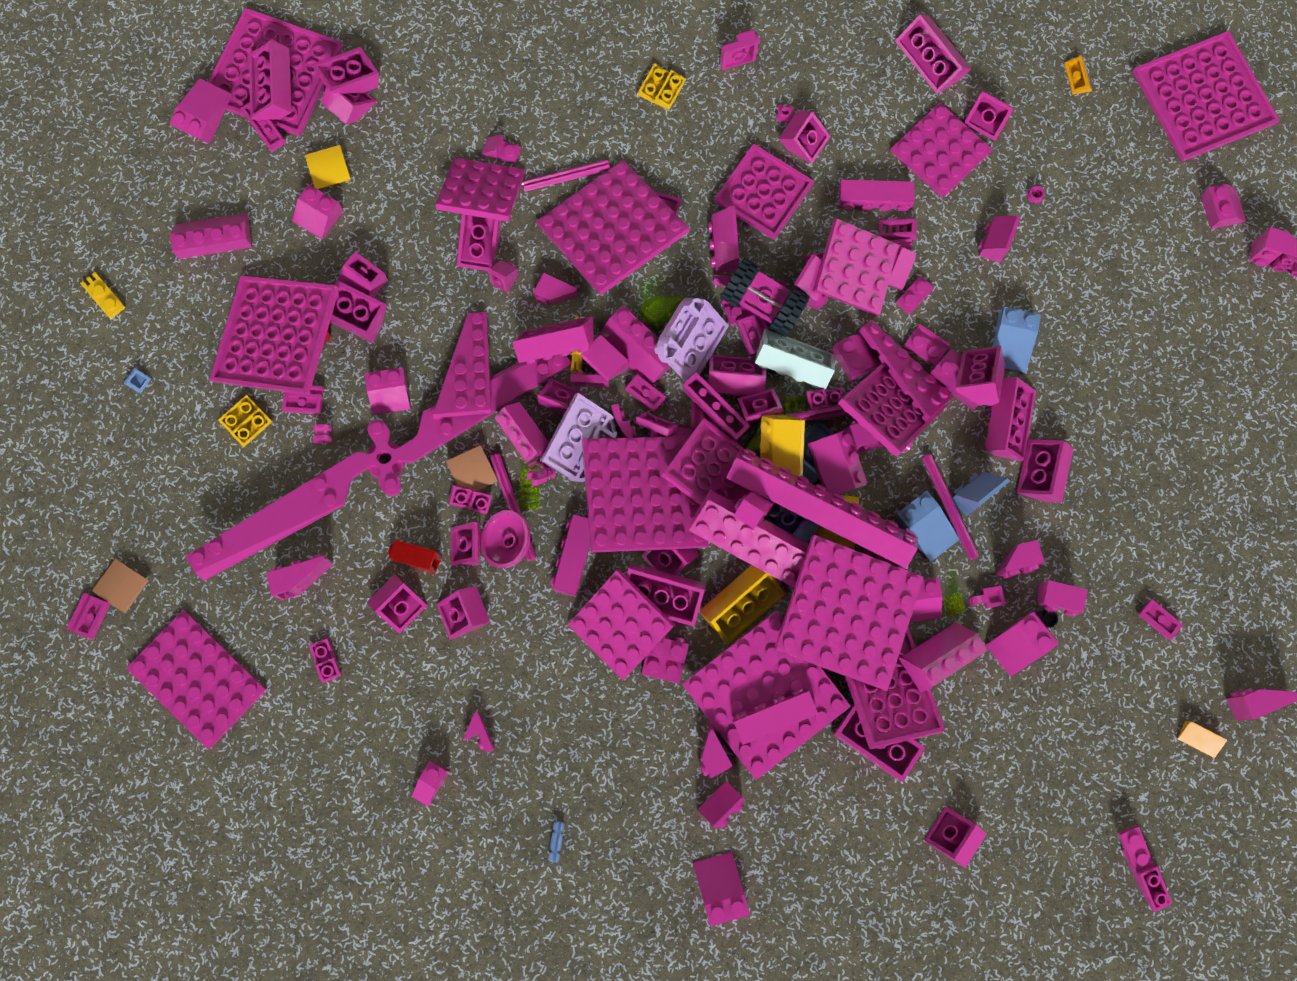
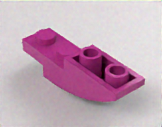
[1118,825,1173,912]

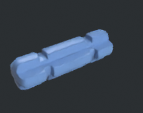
[548,821,565,862]

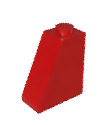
[388,540,442,575]

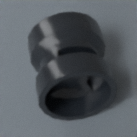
[1036,609,1058,628]

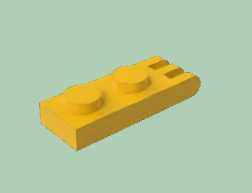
[80,271,126,319]

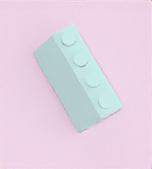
[755,329,835,389]

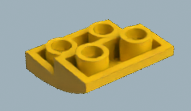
[637,63,686,109]
[305,145,351,190]
[218,395,272,447]

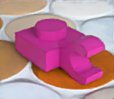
[968,586,1006,609]

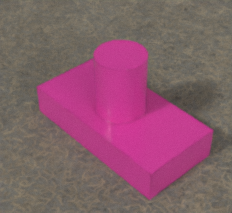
[635,412,678,437]

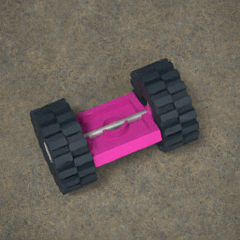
[720,257,810,338]

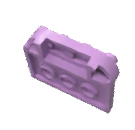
[654,298,729,382]
[540,393,617,482]

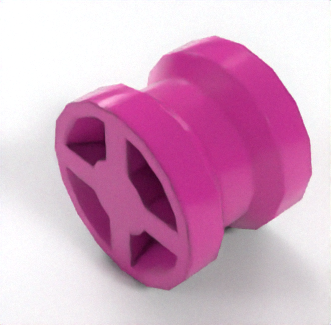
[312,424,332,444]

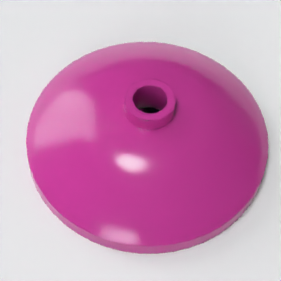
[481,510,530,568]

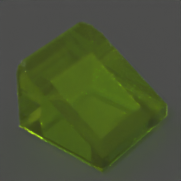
[943,593,966,616]

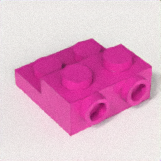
[720,30,760,71]
[641,635,689,684]

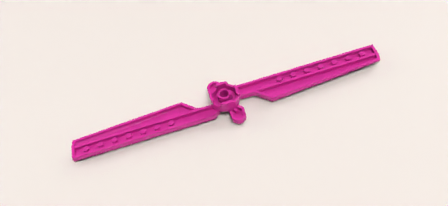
[185,354,571,581]

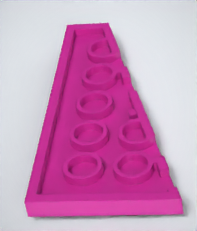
[433,312,492,418]
[859,320,953,422]

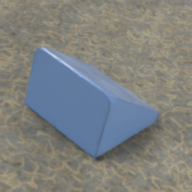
[123,368,151,394]

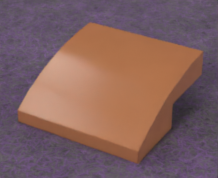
[446,445,498,491]
[92,558,149,613]

